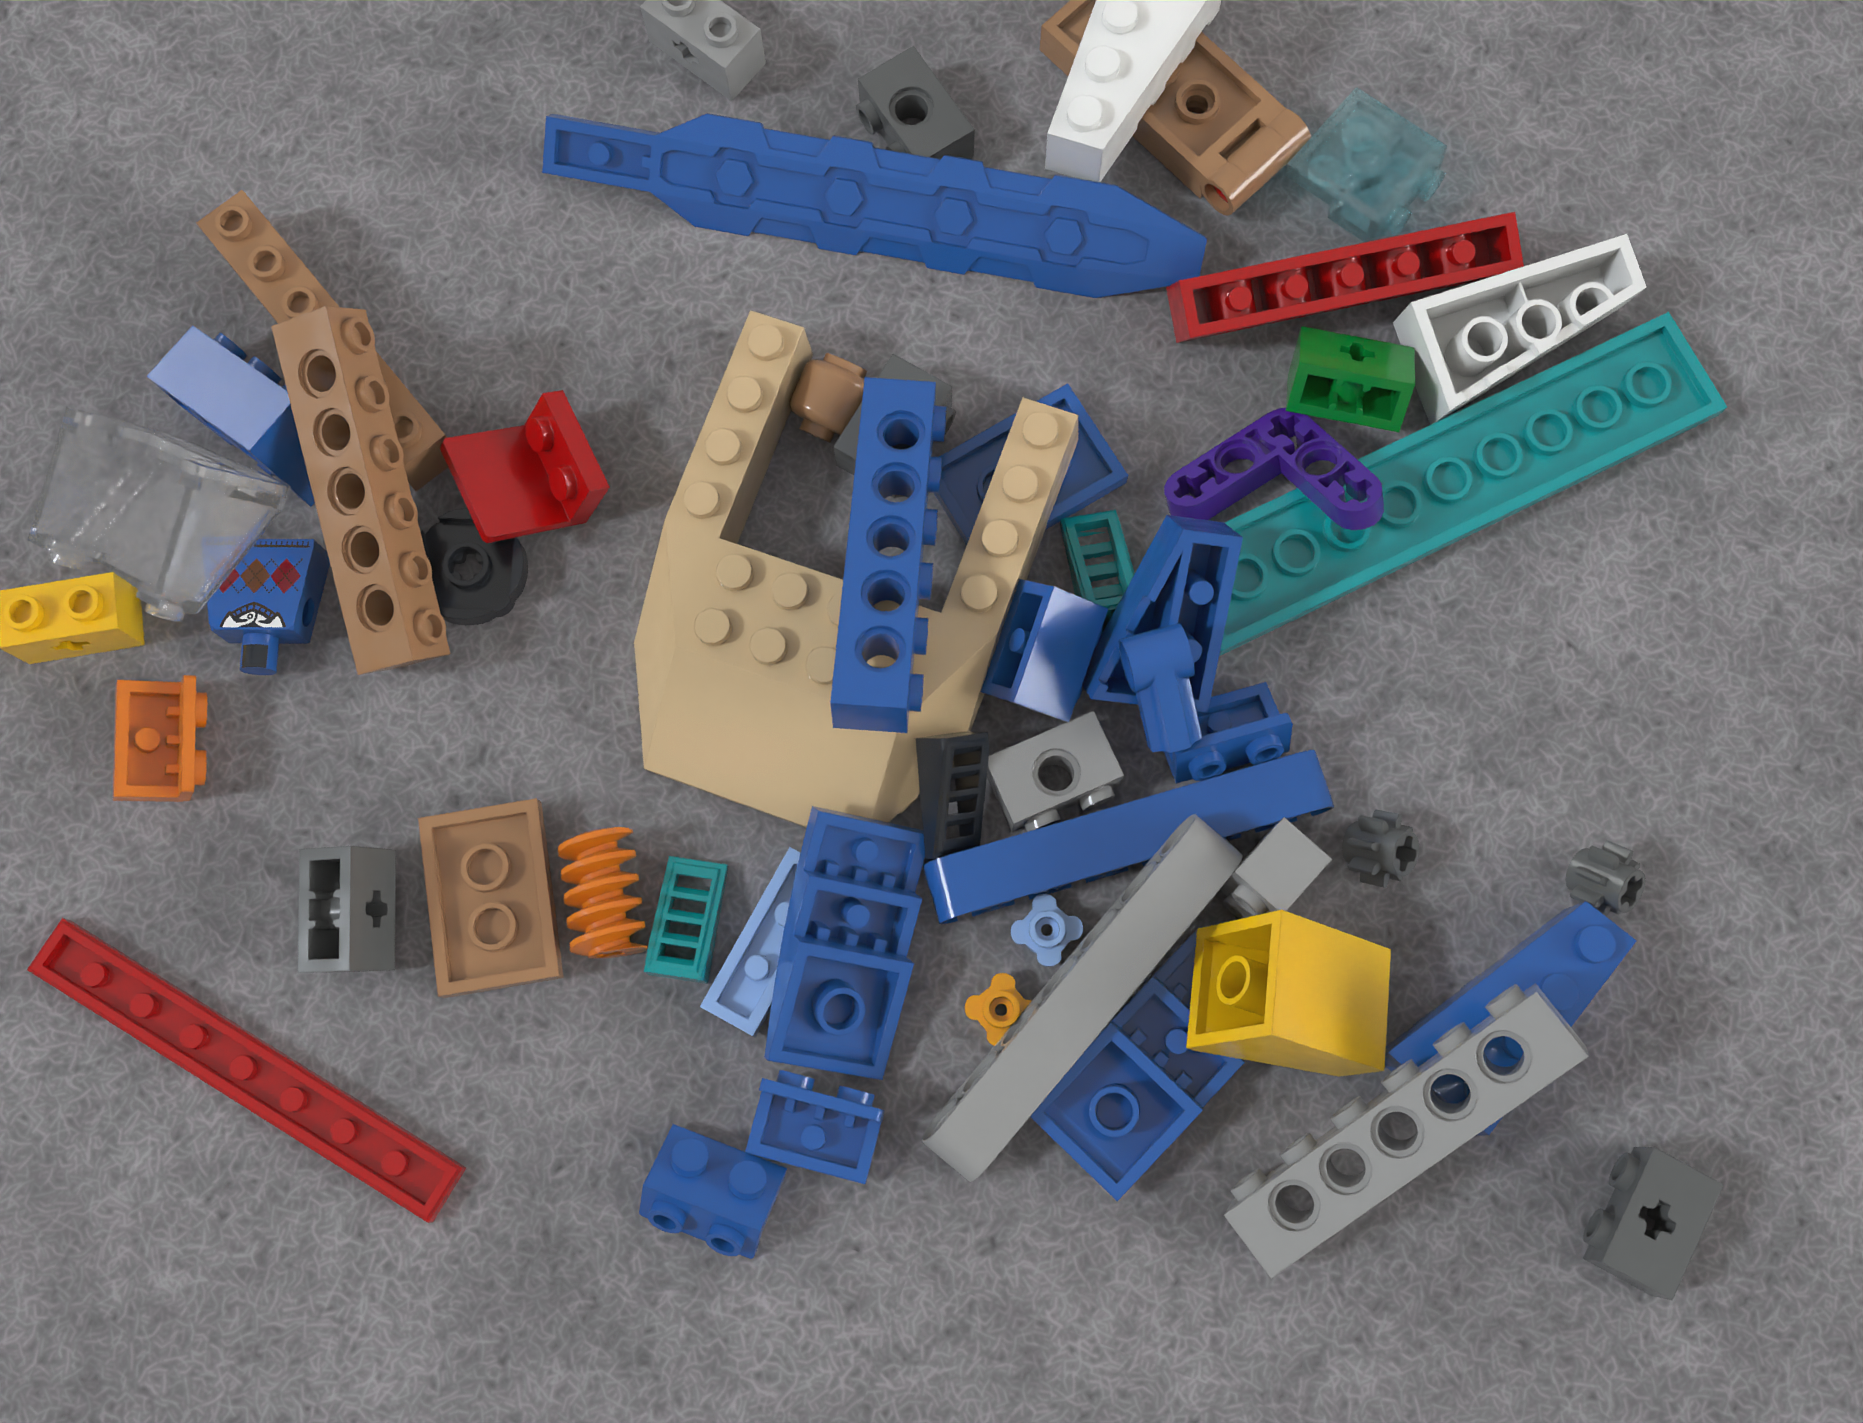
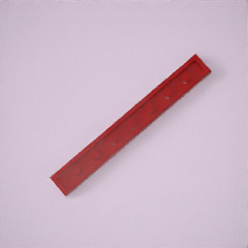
[27,918,466,1223]

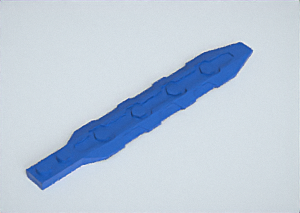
[542,113,1207,298]

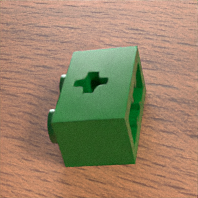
[1286,326,1415,432]

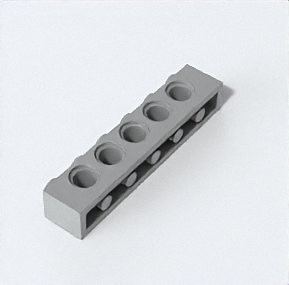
[1224,983,1589,1279]

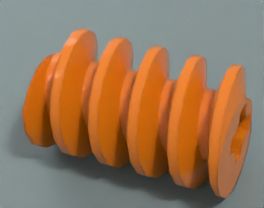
[558,827,648,959]

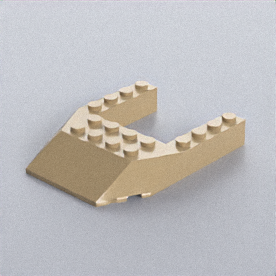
[634,310,1078,828]

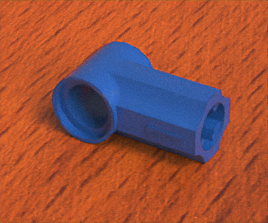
[1118,623,1202,753]

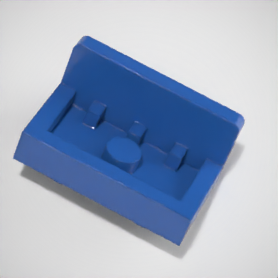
[1164,682,1293,784]
[745,1070,885,1184]
[639,1124,787,1259]

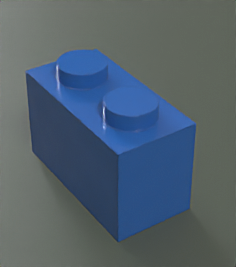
[981,579,1108,722]

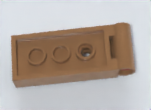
[1039,0,1311,216]

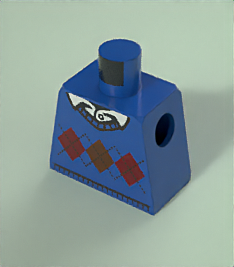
[202,539,330,675]

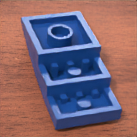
[764,806,925,1080]
[1030,931,1245,1202]

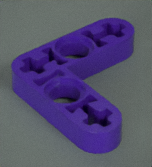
[1164,408,1384,530]

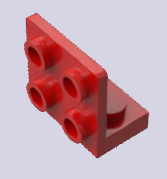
[440,390,610,543]

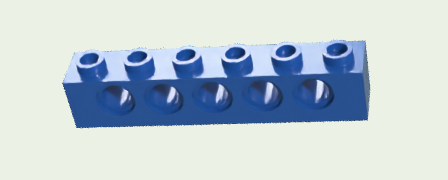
[830,377,946,733]

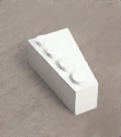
[1045,0,1221,182]
[1393,234,1646,424]

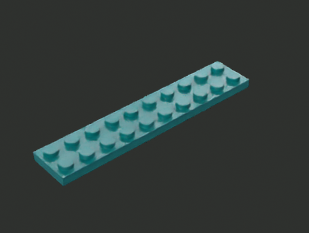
[1219,312,1727,656]

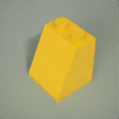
[1186,909,1391,1077]

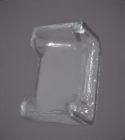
[28,406,290,622]

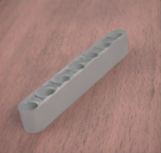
[921,814,1243,1182]

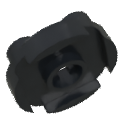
[421,508,528,626]

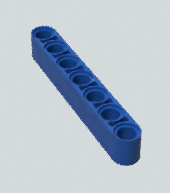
[923,750,1334,925]

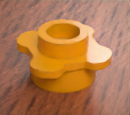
[965,973,1032,1046]

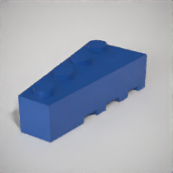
[1385,901,1636,1136]

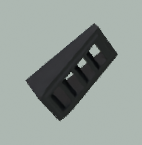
[915,732,989,859]

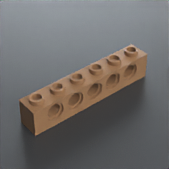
[196,190,448,491]
[271,306,450,675]

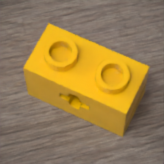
[0,572,145,664]

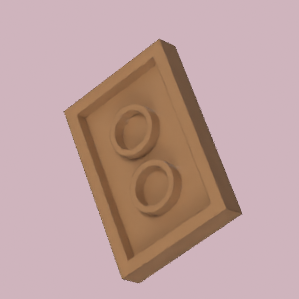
[418,798,564,998]

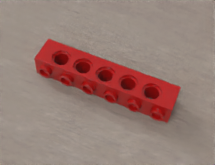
[1166,212,1524,343]

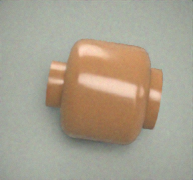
[790,353,867,443]

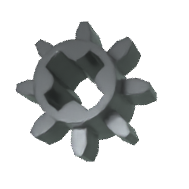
[1342,809,1419,888]
[1565,840,1645,917]

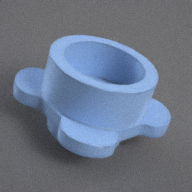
[1011,894,1083,967]

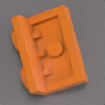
[113,675,208,802]

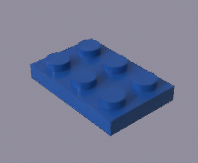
[934,383,1128,545]

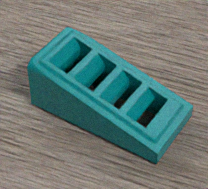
[1060,510,1135,634]
[643,856,729,984]

